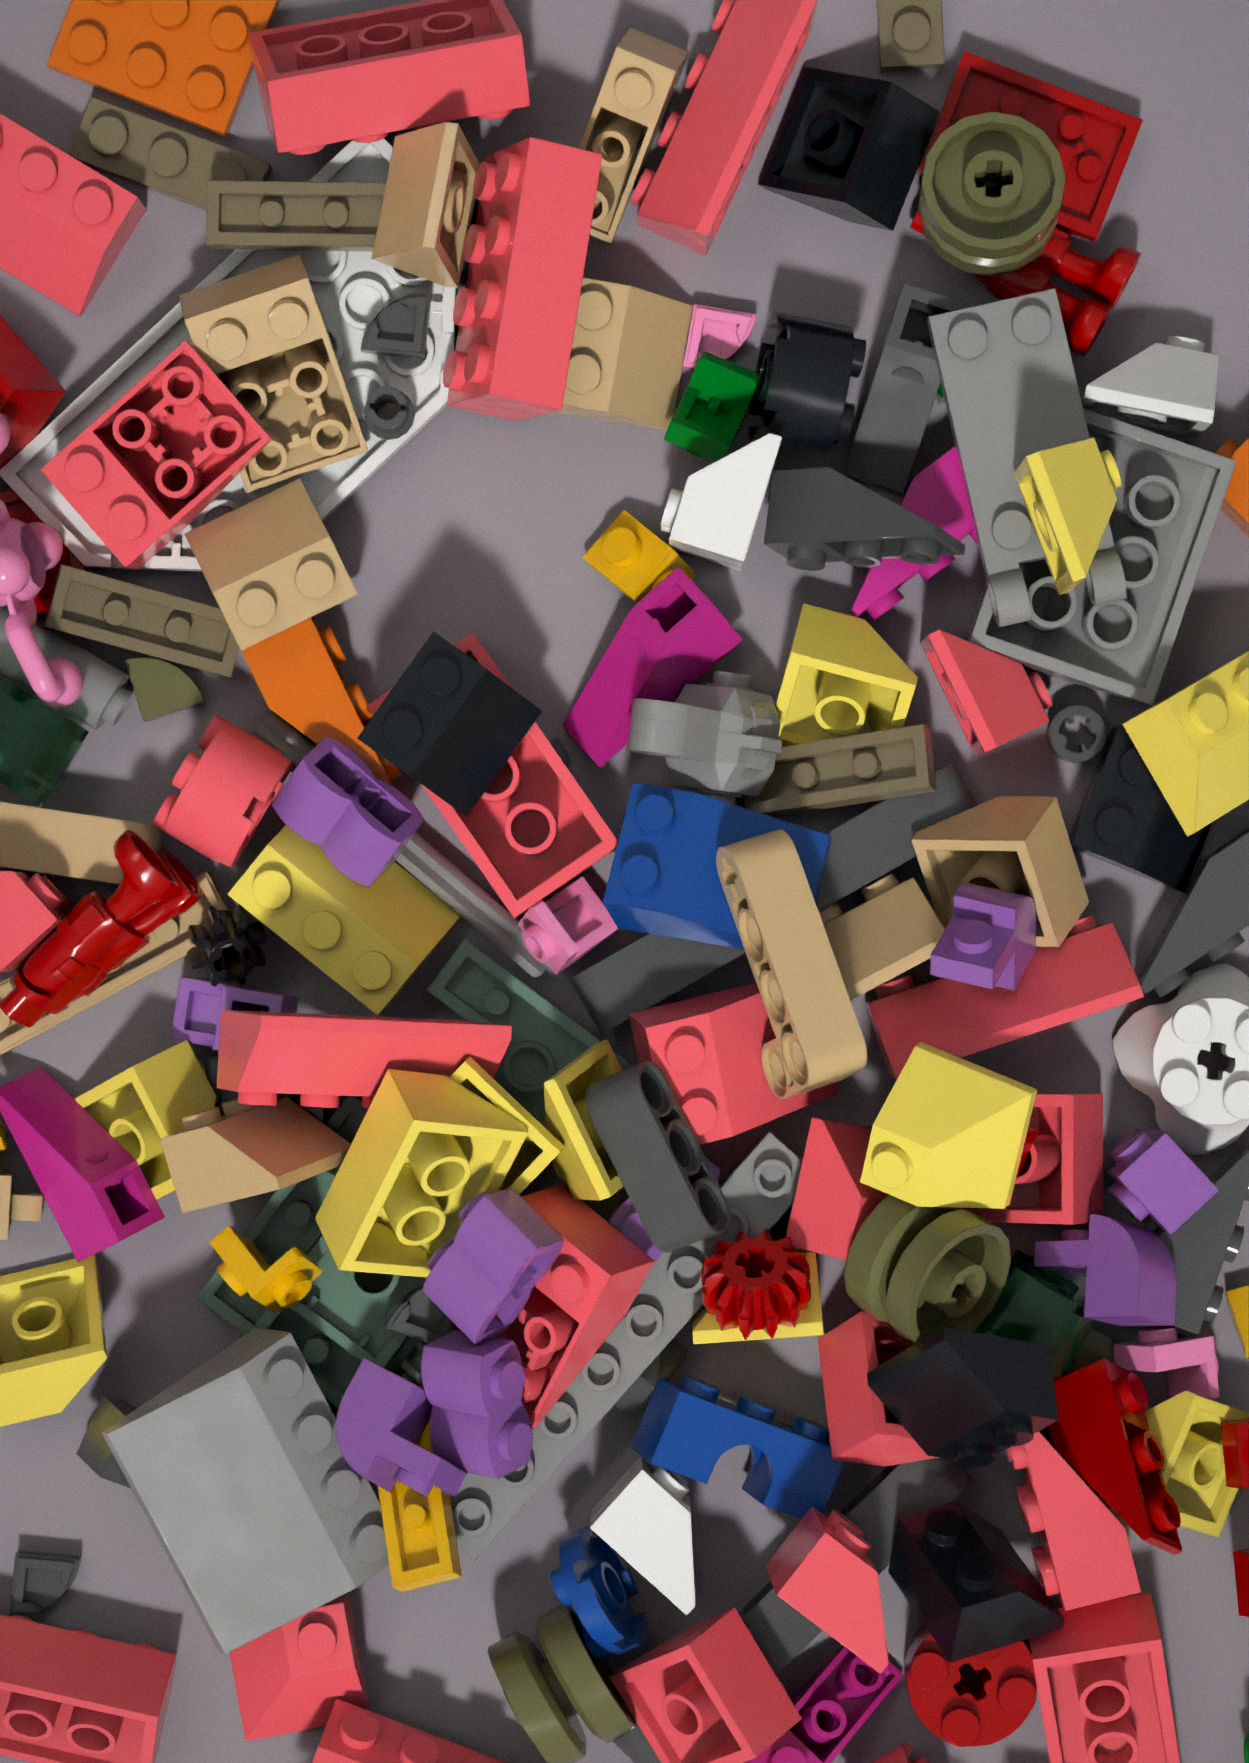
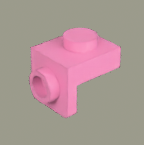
[518,876,619,975]
[1113,1325,1219,1400]

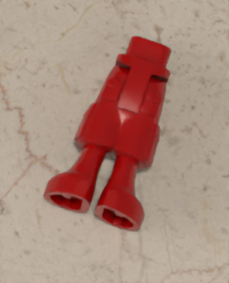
[910,211,1141,357]
[0,830,203,1028]

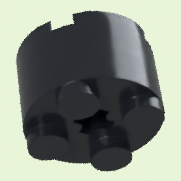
[748,312,866,453]

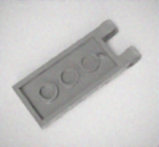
[927,288,1127,627]

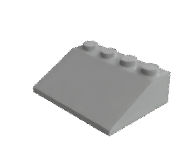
[965,408,1237,706]
[102,1328,389,1654]

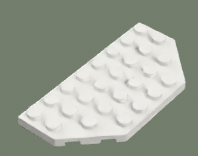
[0,139,456,572]

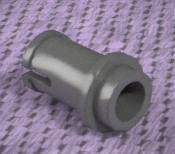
[363,386,415,440]

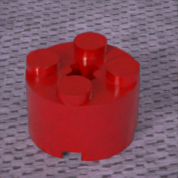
[904,1623,1037,1747]

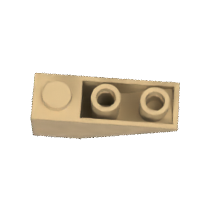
[579,27,689,244]

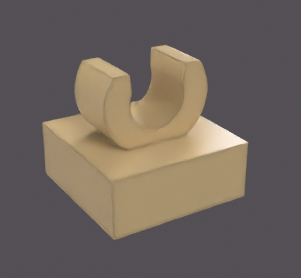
[0,1171,43,1240]

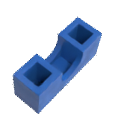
[630,1374,845,1519]

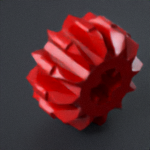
[701,1228,811,1340]

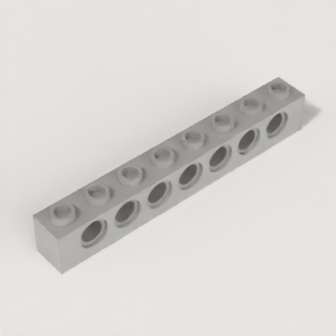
[450,1128,803,1561]

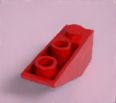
[1048,1358,1182,1555]

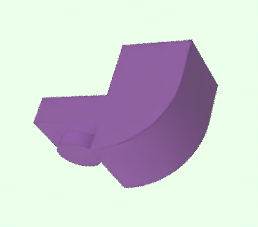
[930,883,1036,991]
[170,977,299,1051]
[1034,1214,1177,1326]
[336,1358,467,1497]

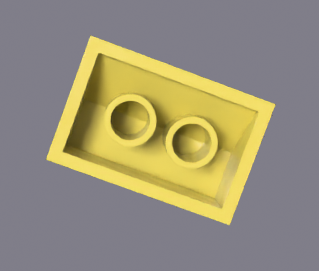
[1122,650,1249,837]
[227,825,461,1016]
[315,1069,528,1278]

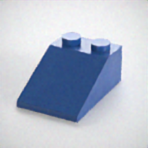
[603,782,832,949]

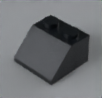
[757,67,940,231]
[357,631,543,817]
[1069,725,1212,893]
[867,1327,1059,1468]
[888,1502,1065,1663]

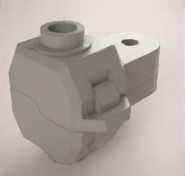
[626,671,782,805]

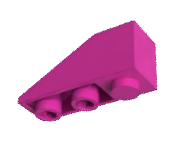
[849,446,978,621]
[562,567,743,768]
[0,1067,165,1262]
[744,1645,904,1763]

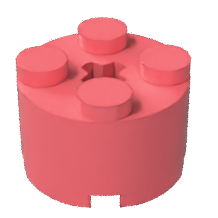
[152,714,294,869]

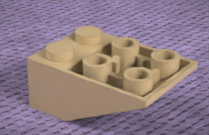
[179,254,368,493]

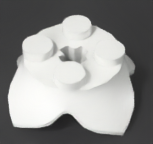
[1112,963,1249,1155]

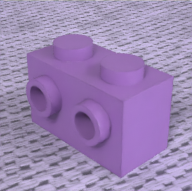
[1104,1127,1219,1234]

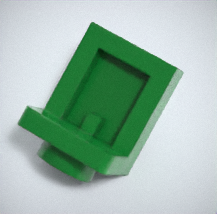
[664,352,760,462]

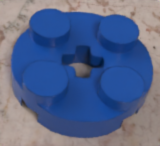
[550,1526,647,1659]

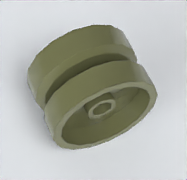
[918,111,1066,277]
[844,1195,1011,1344]
[487,1604,636,1763]

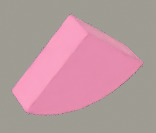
[683,304,756,370]

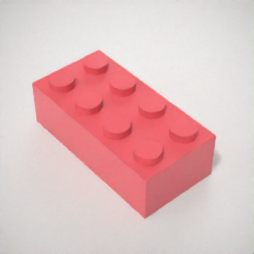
[443,137,603,422]
[367,632,618,918]

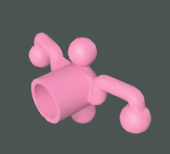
[0,413,83,708]

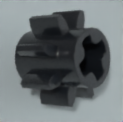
[187,905,267,987]

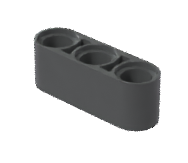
[585,1061,730,1253]

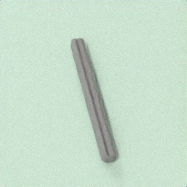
[251,712,549,977]

